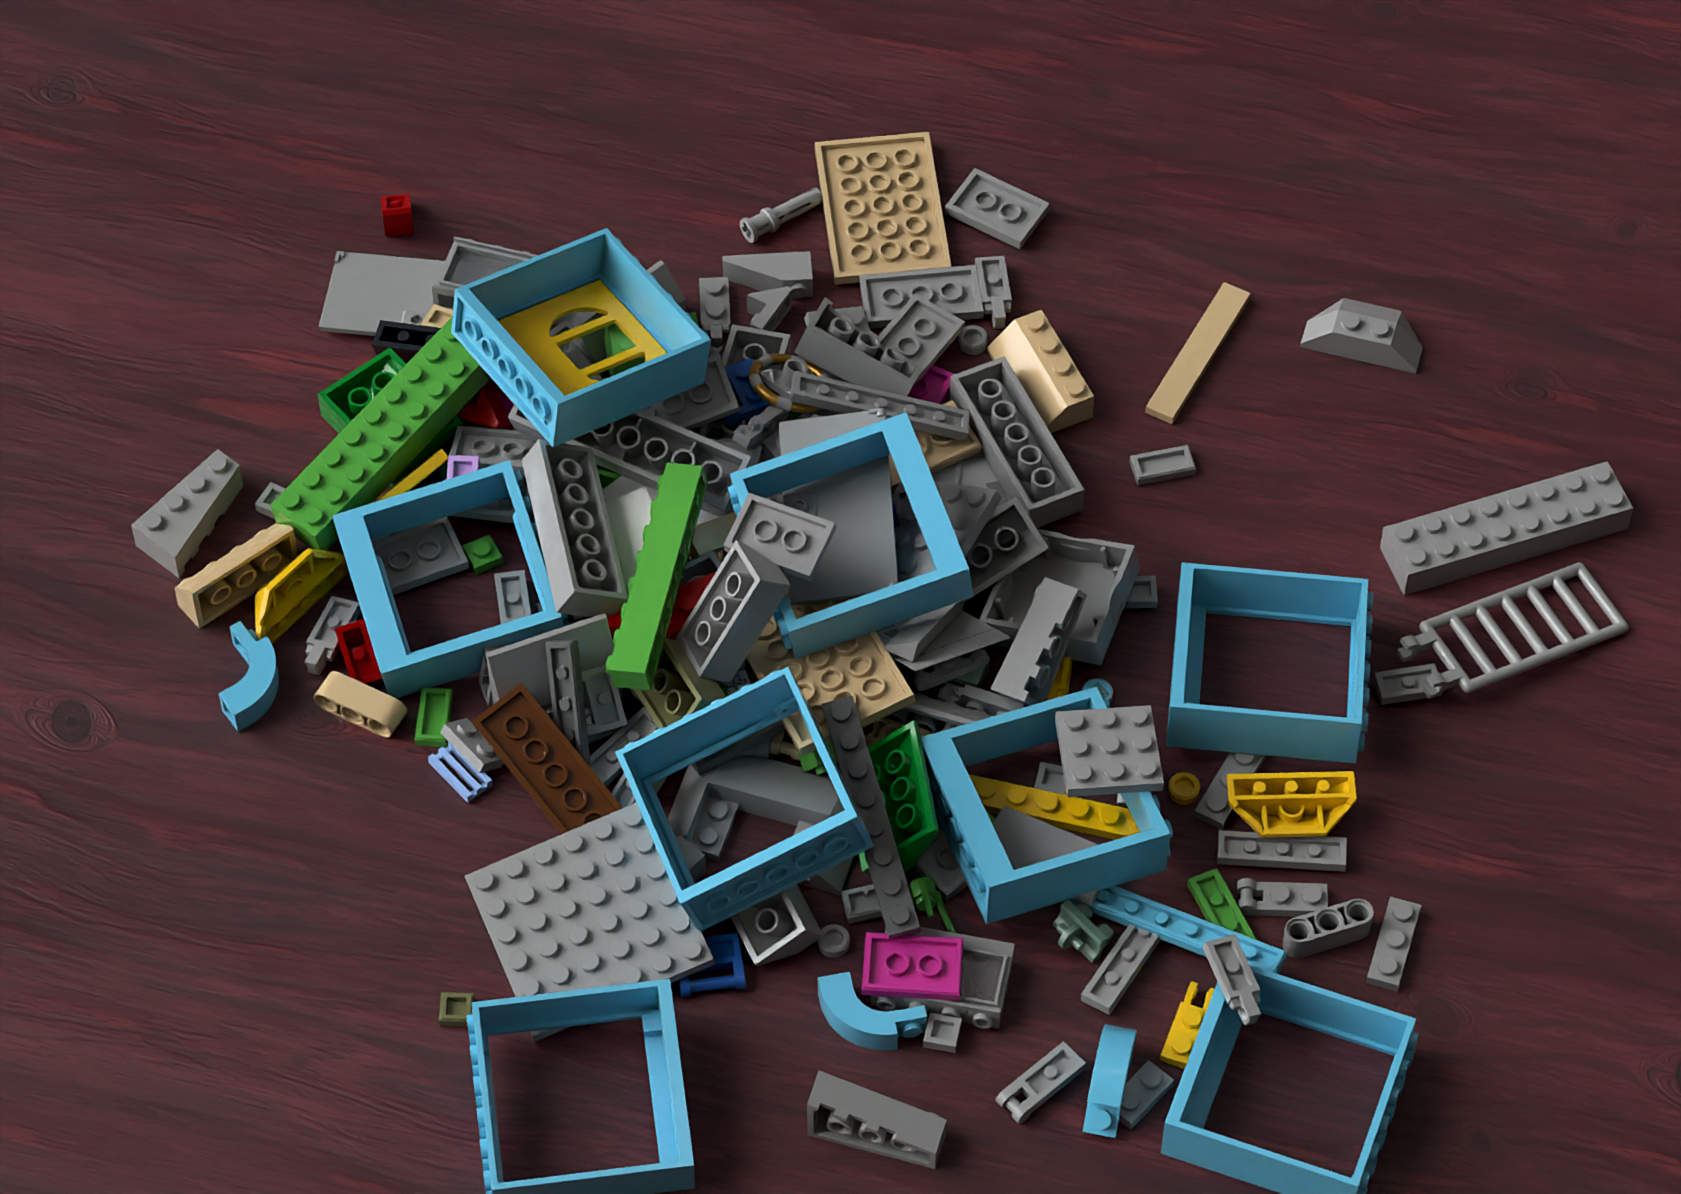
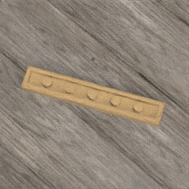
[1145,282,1251,424]

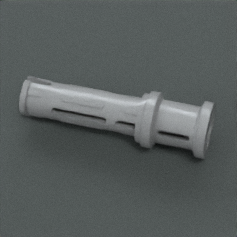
[740,187,823,243]

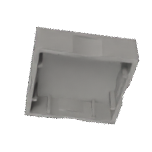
[979,529,1140,665]

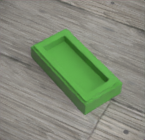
[415,687,453,747]

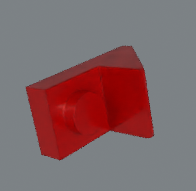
[381,193,414,237]
[457,387,514,430]
[334,619,382,684]

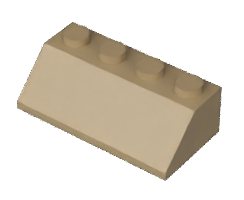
[987,310,1094,433]
[175,523,298,629]

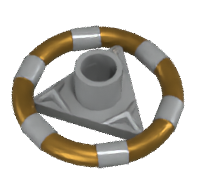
[748,354,830,413]

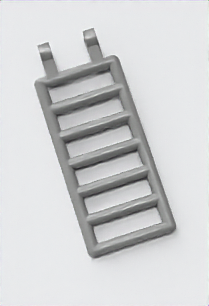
[1397,562,1629,699]

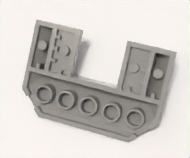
[667,755,855,896]

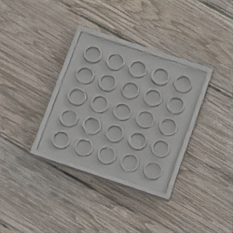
[465,802,715,1042]

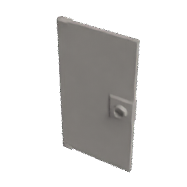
[319,251,503,336]
[779,408,898,606]

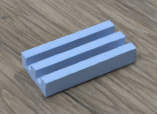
[428,742,493,803]

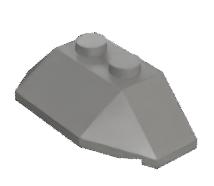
[1300,298,1423,374]

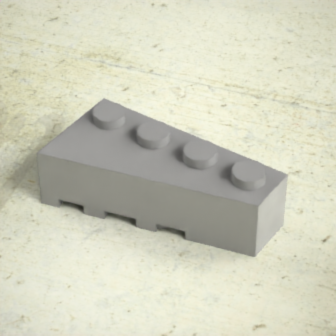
[794,297,922,396]
[131,449,243,578]
[991,577,1087,706]
[807,1070,947,1169]

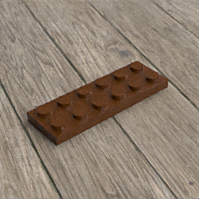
[471,683,623,834]

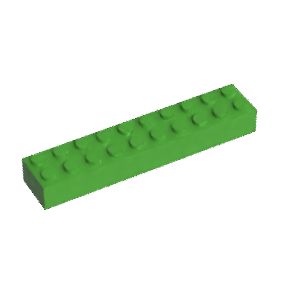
[270,316,491,551]

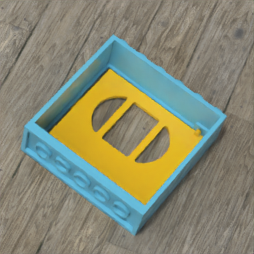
[451,228,711,447]

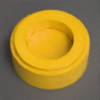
[1168,772,1200,805]

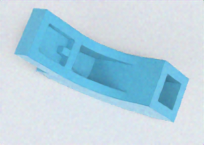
[218,621,279,732]
[818,972,927,1051]
[1082,1024,1137,1138]

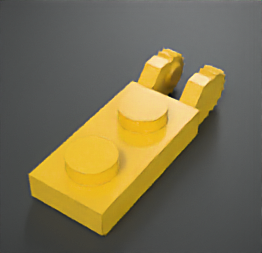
[1160,981,1215,1069]

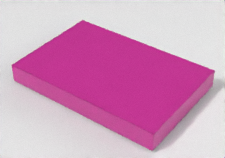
[862,932,964,1001]

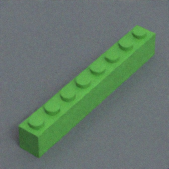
[606,463,708,691]

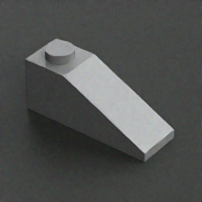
[722,251,813,299]

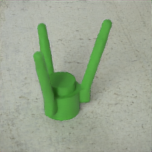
[909,877,957,933]

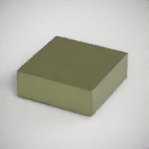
[439,992,475,1027]

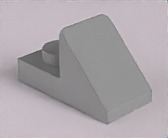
[747,286,792,332]

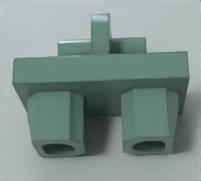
[1053,900,1114,963]

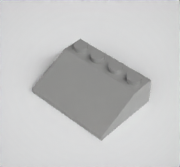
[486,613,624,721]

